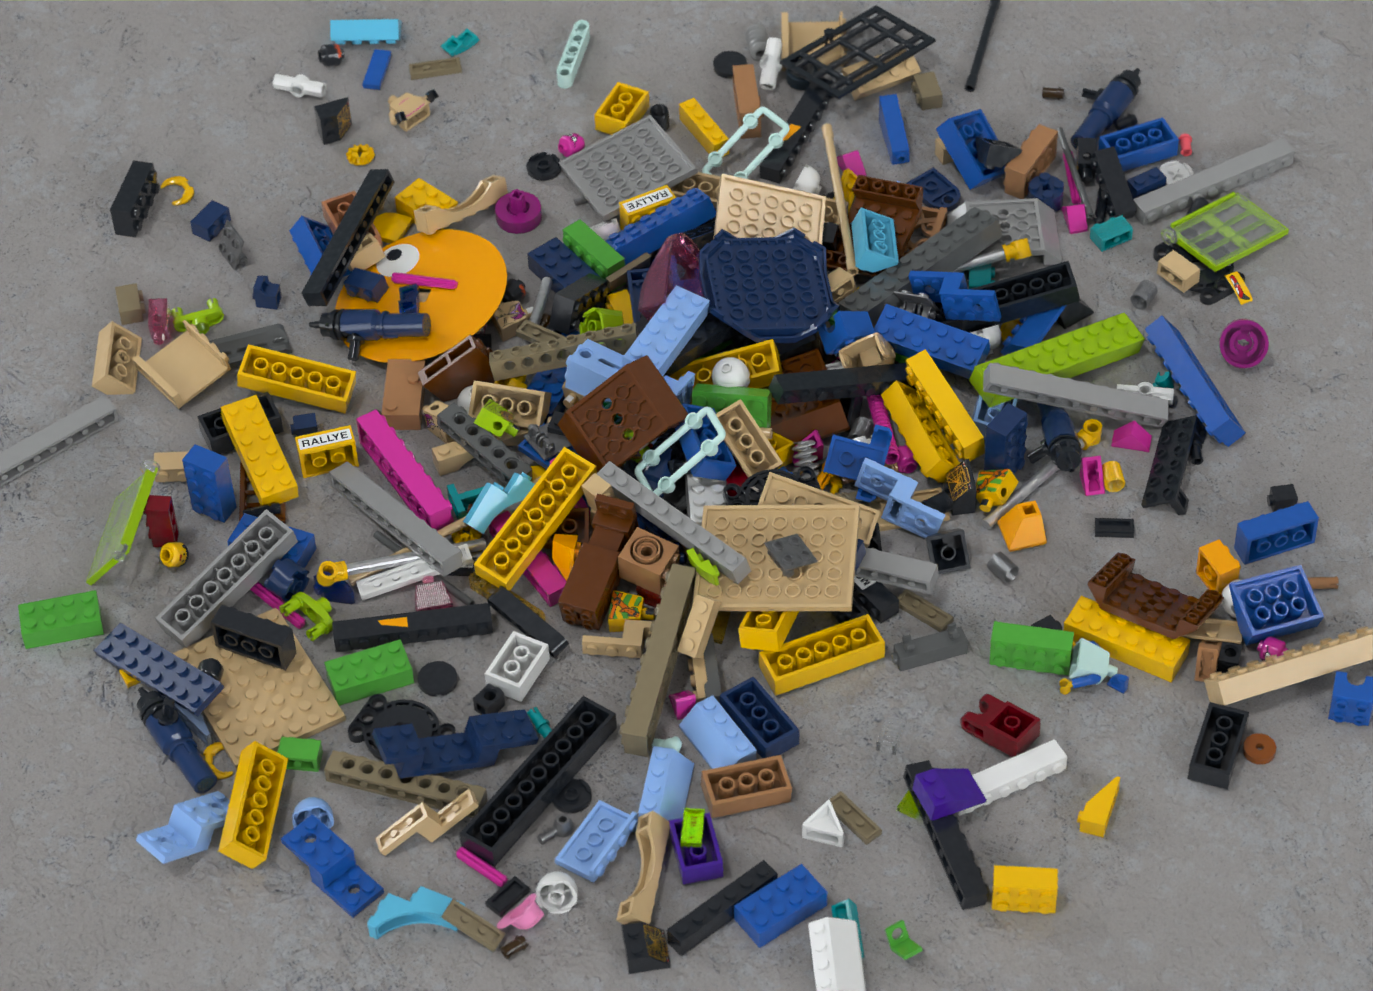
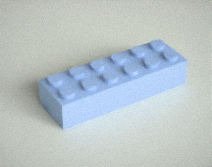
[622,285,710,376]

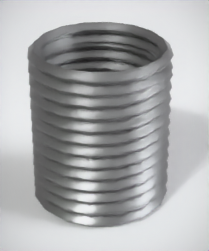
[1130,280,1158,309]
[848,417,874,439]
[987,552,1019,583]

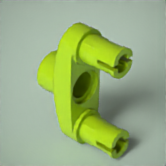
[171,298,224,334]
[279,592,333,641]

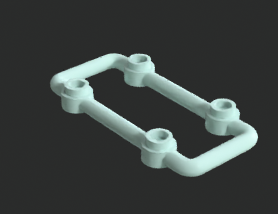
[702,107,790,179]
[635,407,726,496]

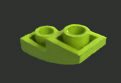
[686,548,720,586]

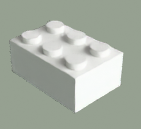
[485,631,550,702]

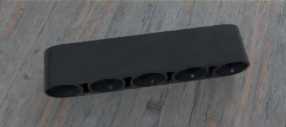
[487,586,569,658]

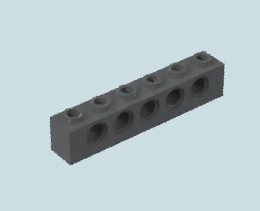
[437,402,532,486]

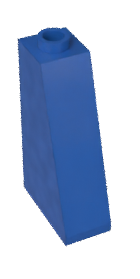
[879,94,910,165]

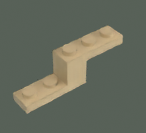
[582,620,652,658]
[375,789,479,856]

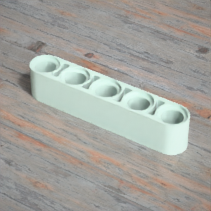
[557,20,590,89]

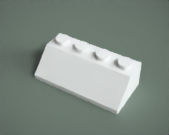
[808,917,866,991]

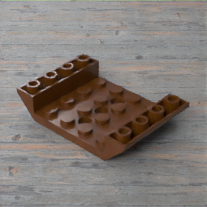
[826,175,923,277]
[759,347,850,446]
[558,355,688,473]
[1087,552,1224,639]

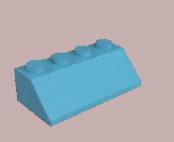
[330,19,402,45]
[851,208,899,273]

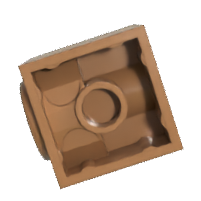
[618,527,681,596]

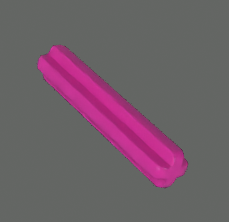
[456,847,508,887]

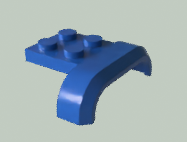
[823,424,893,503]

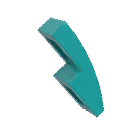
[441,28,480,56]

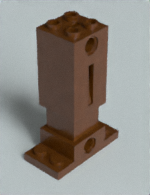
[558,493,639,631]

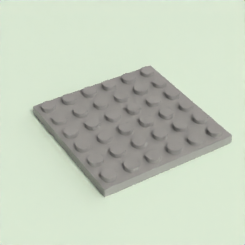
[558,115,698,222]

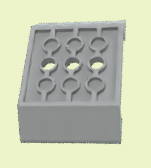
[947,198,1062,265]

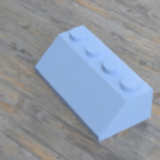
[679,695,757,769]
[638,746,694,831]

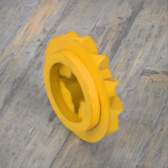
[346,143,375,165]
[451,525,482,543]

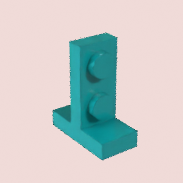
[446,483,493,520]

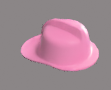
[497,894,544,930]

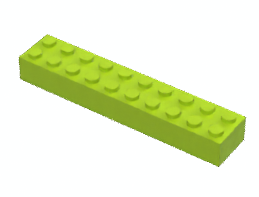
[969,312,1145,408]

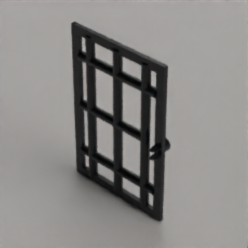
[779,5,936,99]

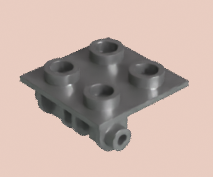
[218,220,247,270]
[894,290,940,320]
[524,423,572,461]
[764,534,818,578]

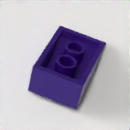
[913,768,987,821]

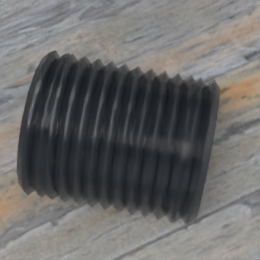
[650,104,670,131]
[922,491,953,514]

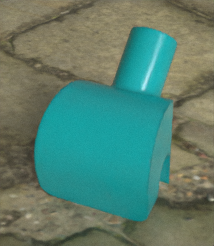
[1152,371,1174,388]

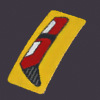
[1225,271,1253,305]

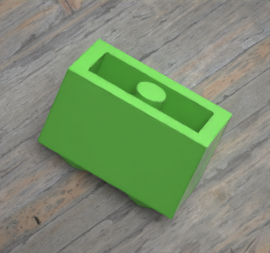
[277,737,323,772]

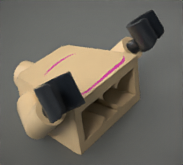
[388,89,439,132]

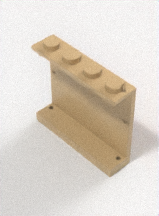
[781,11,847,71]
[132,320,231,409]

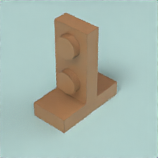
[1194,640,1222,682]

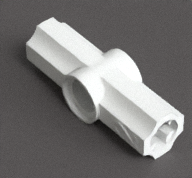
[760,37,782,90]
[273,74,327,98]
[1117,382,1174,405]

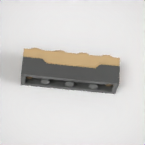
[688,633,722,704]

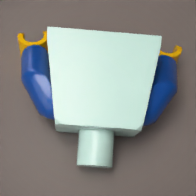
[1059,638,1118,694]

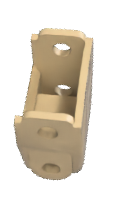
[839,332,896,368]

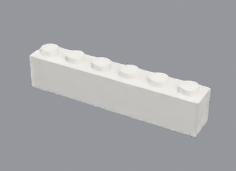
[957,739,1067,816]

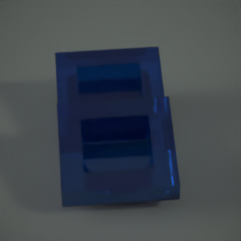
[398,284,419,313]

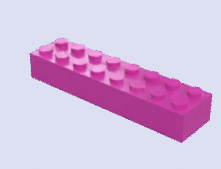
[356,409,454,531]

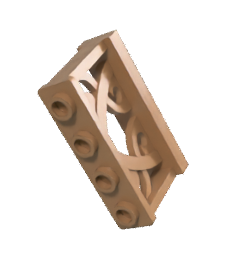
[902,206,947,257]

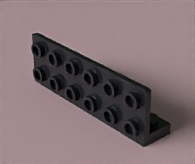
[1141,415,1207,516]

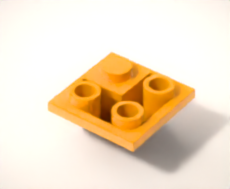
[997,500,1047,552]
[552,534,581,581]

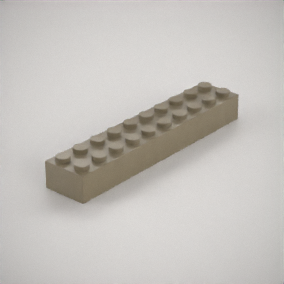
[620,563,696,757]

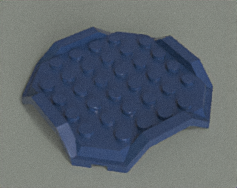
[698,227,840,343]

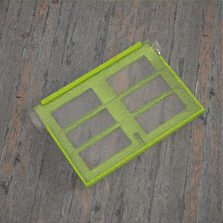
[1161,192,1289,272]
[85,460,160,586]

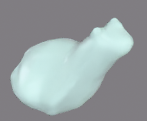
[652,736,682,752]

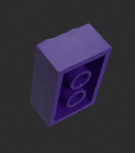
[669,813,724,885]

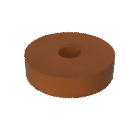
[1243,733,1276,765]

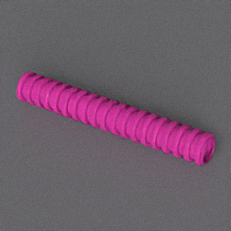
[866,395,900,464]

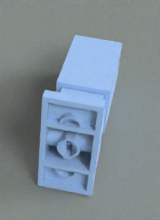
[564,339,695,444]

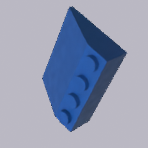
[936,109,1006,190]
[1229,565,1324,646]

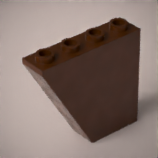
[418,334,495,402]

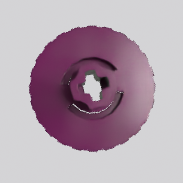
[495,189,542,234]
[1219,318,1269,368]

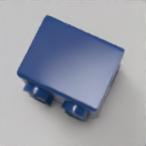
[818,311,875,356]
[1328,671,1373,726]

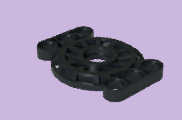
[1153,229,1245,305]
[723,466,821,505]
[348,694,456,761]

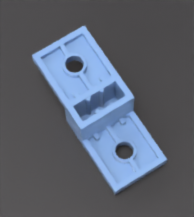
[854,458,945,539]
[136,791,230,864]

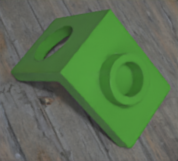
[885,920,923,960]

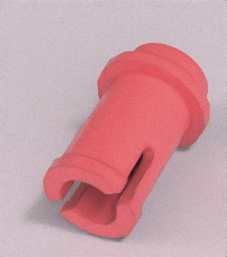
[1179,133,1192,156]

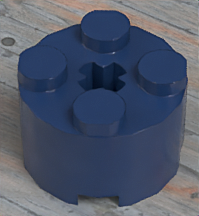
[1028,172,1064,213]
[264,558,310,602]

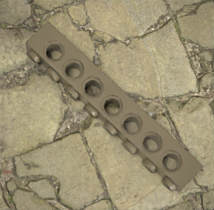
[489,323,639,381]
[324,750,488,818]

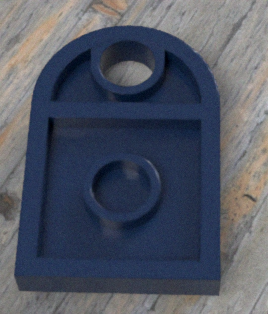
[906,167,960,212]

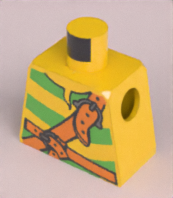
[976,469,1019,512]
[608,591,655,632]

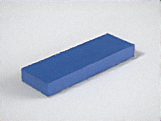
[362,49,392,90]

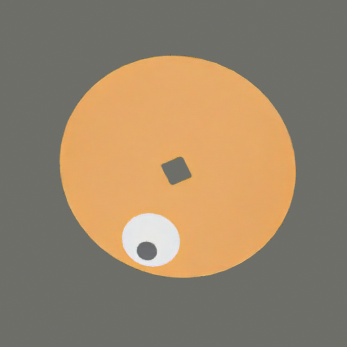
[335,229,507,363]

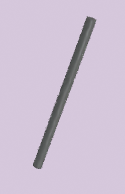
[1056,127,1094,218]
[373,531,475,605]

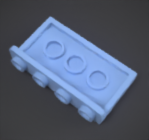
[555,800,638,883]

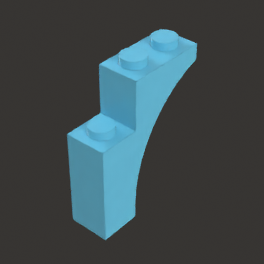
[463,472,535,534]
[367,886,465,939]

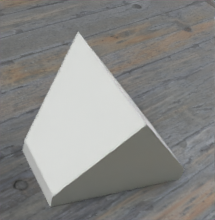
[802,800,843,847]

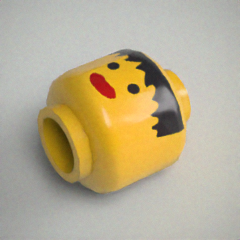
[160,542,189,567]

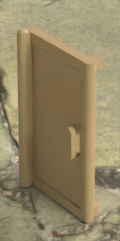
[1182,618,1242,645]

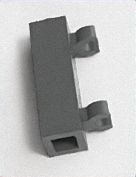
[891,622,968,671]

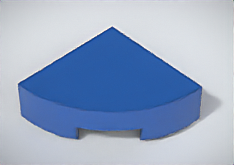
[1107,674,1129,694]

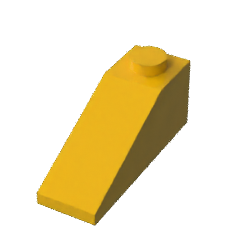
[1077,776,1121,838]

